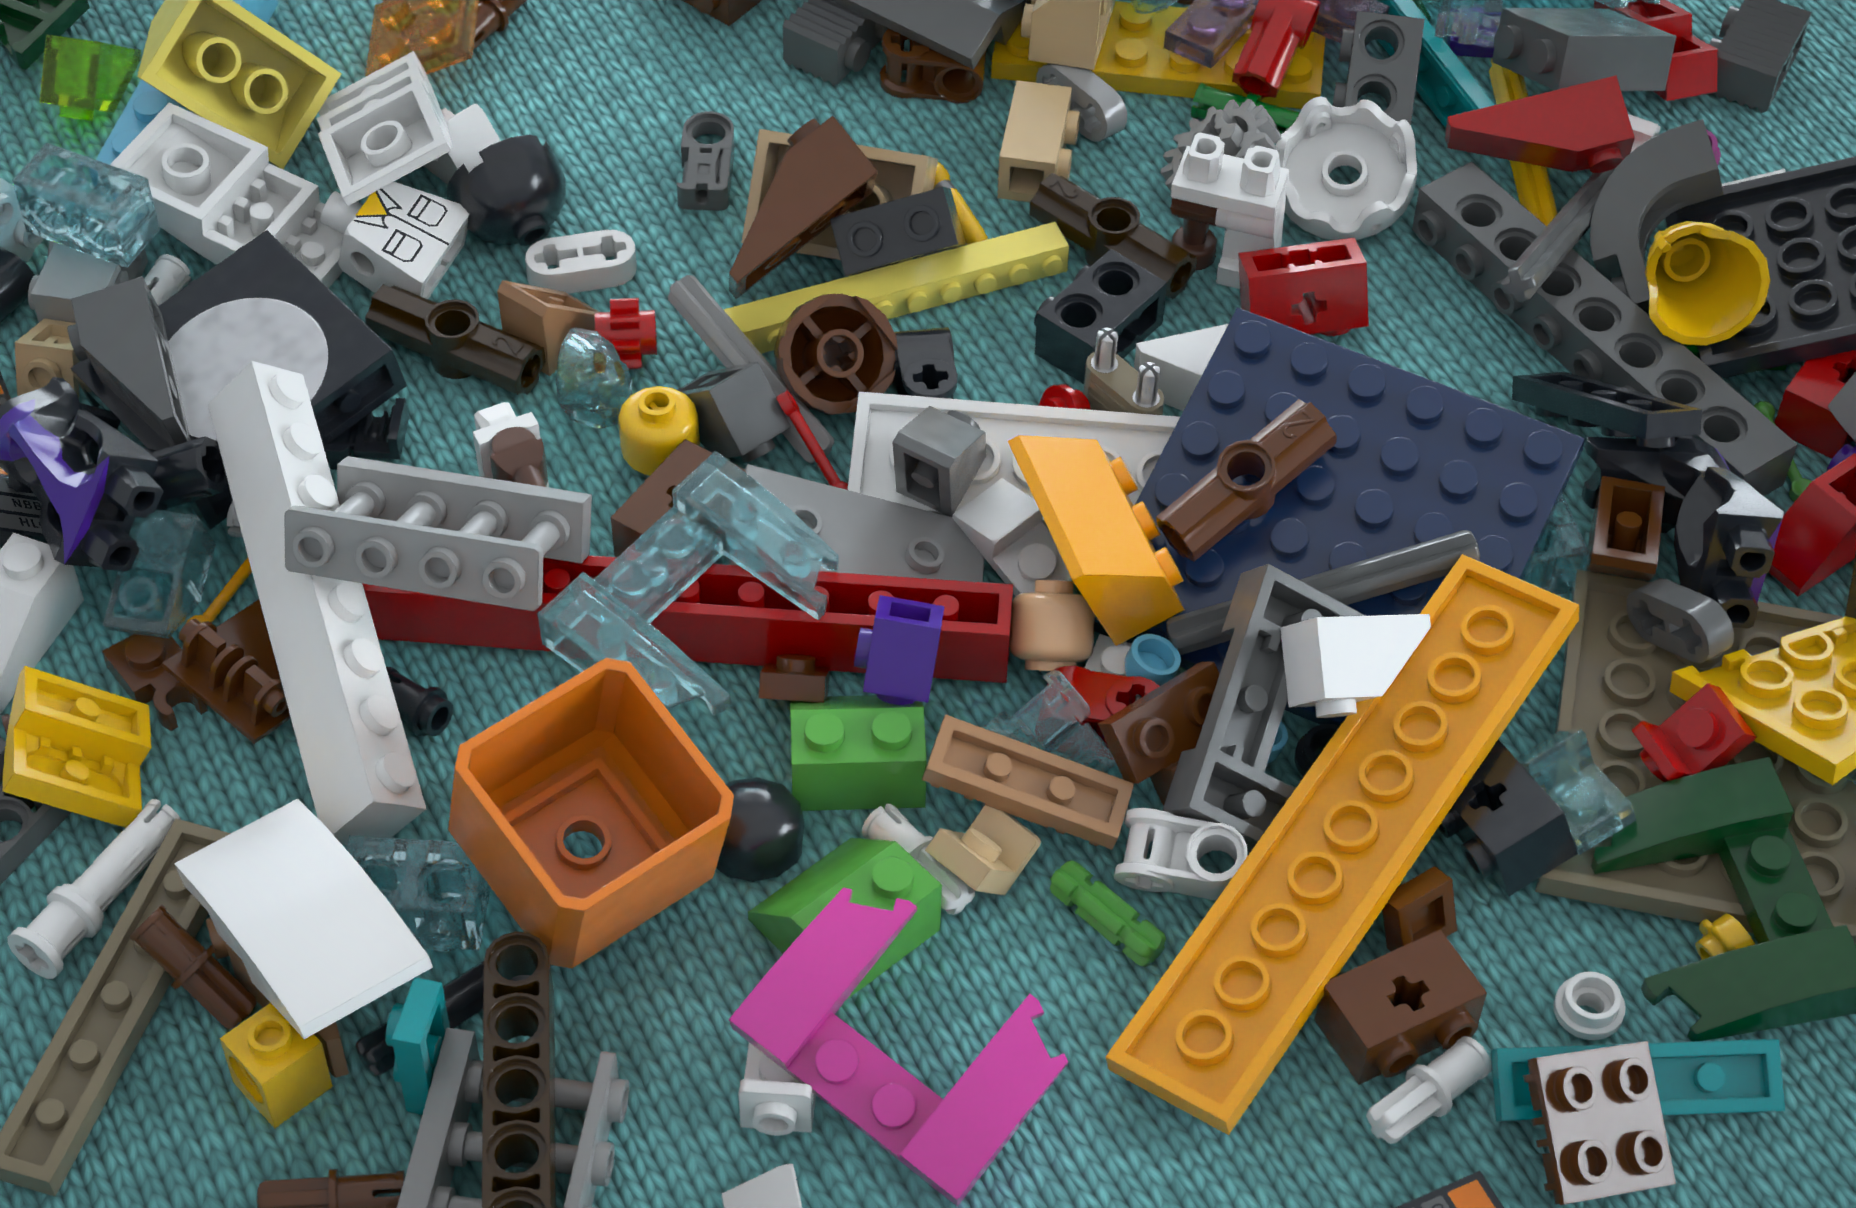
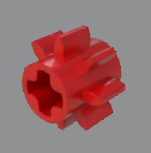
[595,298,657,370]

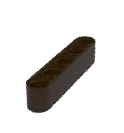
[482,931,556,1208]

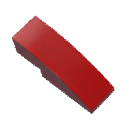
[1594,0,1718,101]

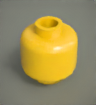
[618,386,700,476]

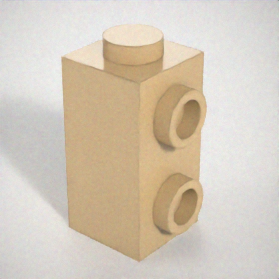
[997,80,1080,202]

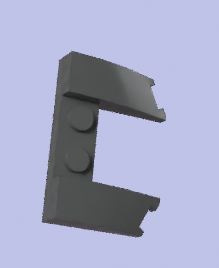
[1162,564,1365,852]

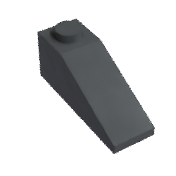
[67,276,191,446]

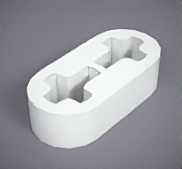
[525,230,637,294]

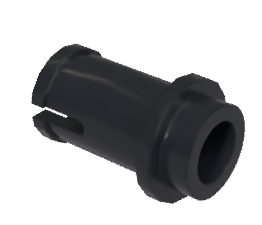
[386,667,453,736]

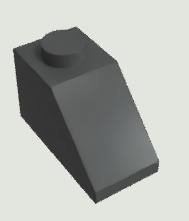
[677,362,791,463]
[892,406,986,517]

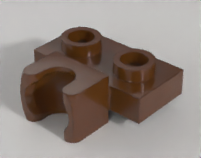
[1098,662,1220,805]

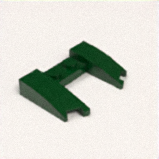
[1591,757,1856,1042]

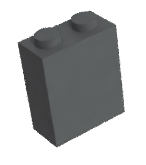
[1492,8,1676,91]

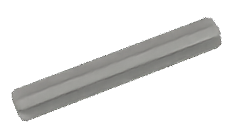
[668,275,834,464]

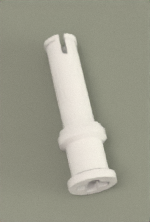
[7,799,181,979]

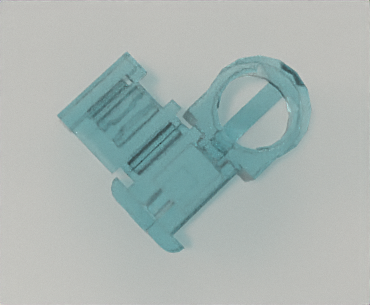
[981,670,1116,773]

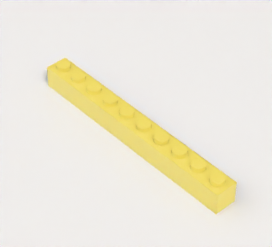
[723,222,1069,354]

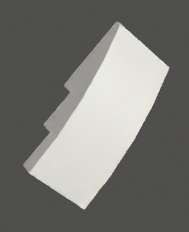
[317,51,452,206]
[101,102,344,288]
[174,799,433,1039]

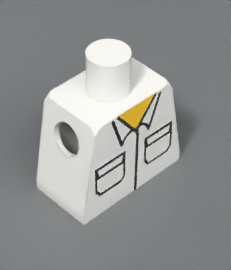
[320,182,469,299]

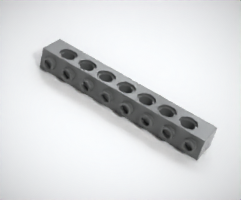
[1412,161,1798,496]

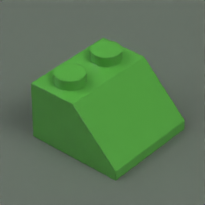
[790,695,927,811]
[748,838,942,999]

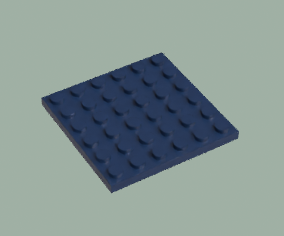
[1094,307,1585,726]

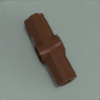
[1156,399,1337,562]

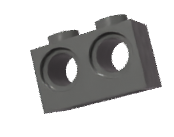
[1333,11,1425,126]

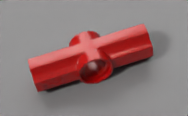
[1232,0,1321,99]

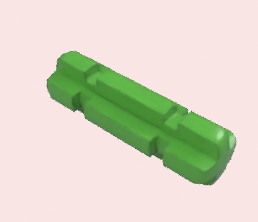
[1050,860,1166,967]

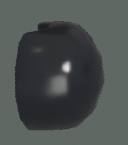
[716,777,804,882]

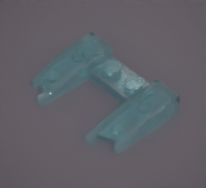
[537,451,839,715]

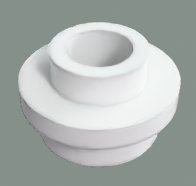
[1554,971,1625,1040]

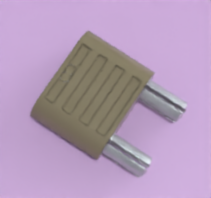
[1083,328,1165,415]

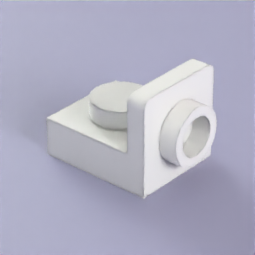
[739,1043,816,1136]

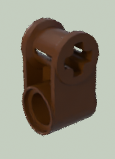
[879,29,986,103]

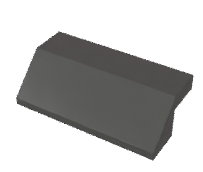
[830,0,1031,70]

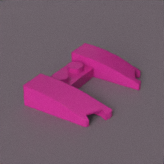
[729,888,1068,1207]

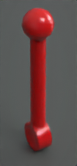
[776,390,848,490]

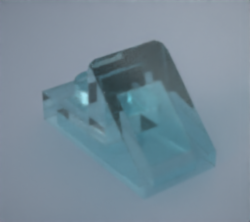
[1516,728,1636,855]

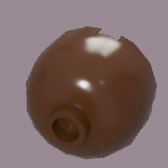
[774,294,898,415]

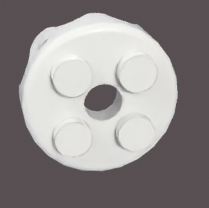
[1276,96,1417,240]

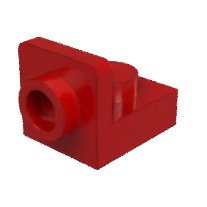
[1632,683,1757,782]

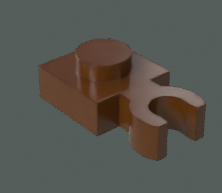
[102,621,208,731]

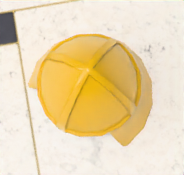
[1645,221,1771,346]

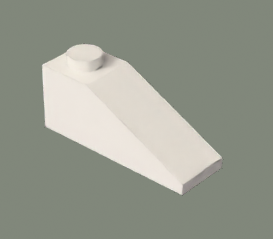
[0,533,84,714]

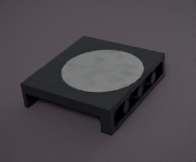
[71,230,407,530]

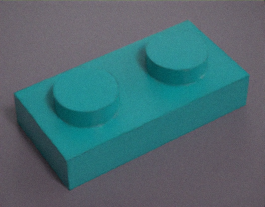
[385,977,450,1115]

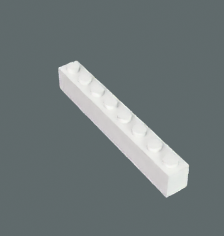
[207,361,426,849]

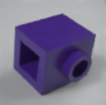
[854,595,945,705]

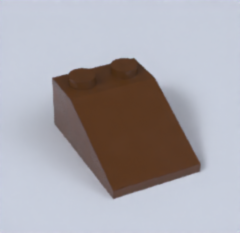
[729,115,878,299]

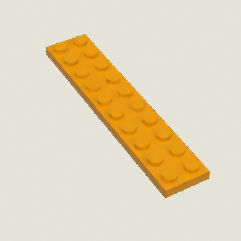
[1105,554,1579,1135]

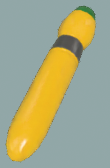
[933,162,988,245]

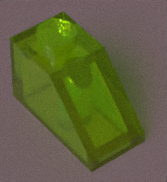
[39,35,141,121]

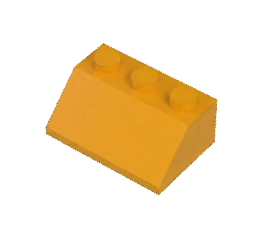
[1008,435,1185,646]

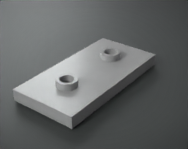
[729,464,985,582]

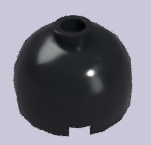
[447,135,566,246]

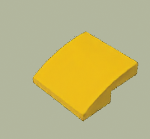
[2,666,151,828]

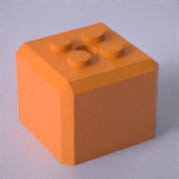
[448,658,734,969]

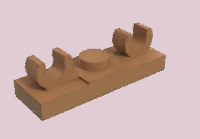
[922,714,1134,849]

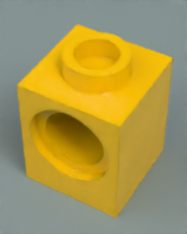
[220,1003,333,1129]

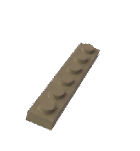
[0,818,231,1197]

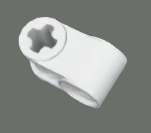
[1114,808,1247,900]

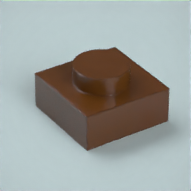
[759,654,830,703]
[1382,866,1457,952]

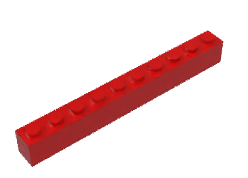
[362,555,1013,683]

